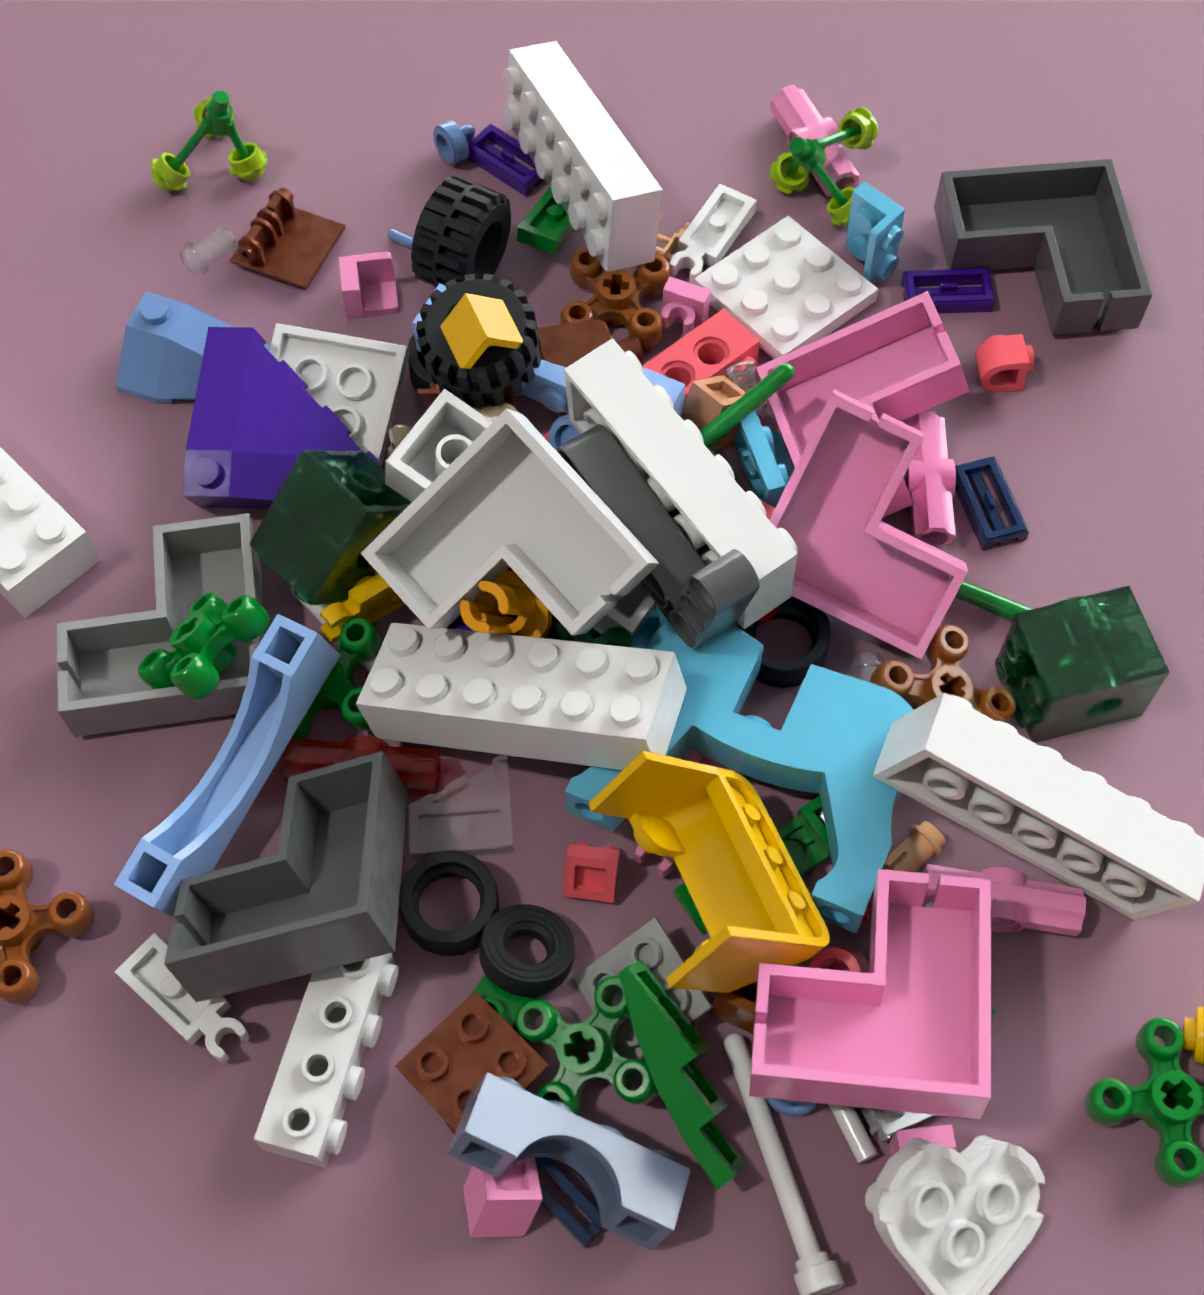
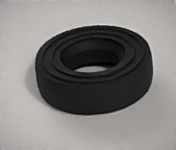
[479,904,575,997]

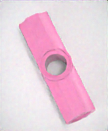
[770,85,860,197]
[903,411,956,549]
[922,864,1086,937]

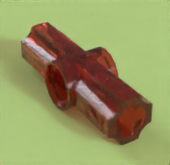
[284,735,441,797]

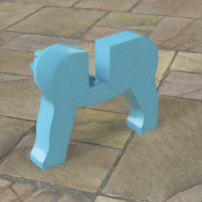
[565,622,913,934]

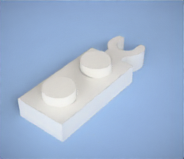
[670,184,757,284]
[114,933,250,1063]

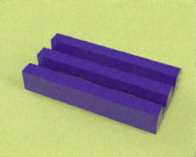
[467,123,542,197]
[901,268,995,314]

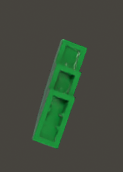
[619,960,747,1190]

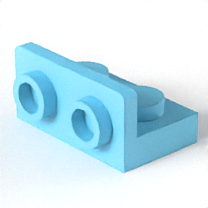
[845,181,905,285]
[734,410,794,507]

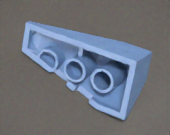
[116,292,270,404]

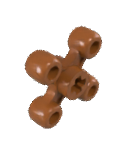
[560,248,671,350]
[869,625,1016,723]
[0,850,94,1004]

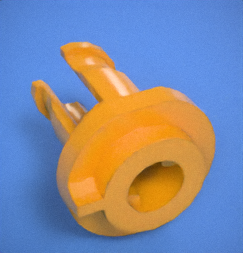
[460,570,552,638]

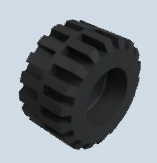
[411,176,511,287]
[416,274,542,407]

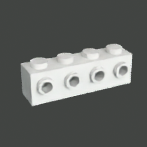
[254,953,399,1168]

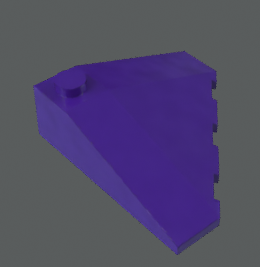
[183,327,383,511]

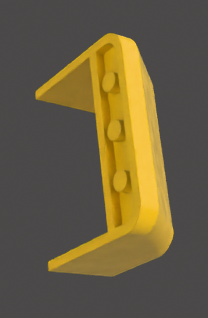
[588,751,830,993]

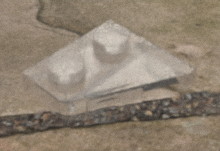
[408,755,514,861]

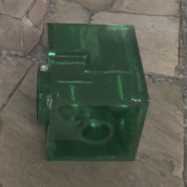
[249,450,412,605]
[995,586,1170,743]

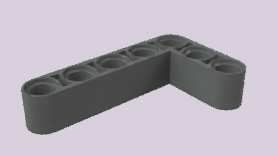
[556,424,760,649]

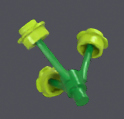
[150,90,268,192]
[769,107,878,227]

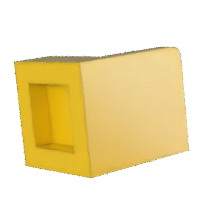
[440,293,523,369]

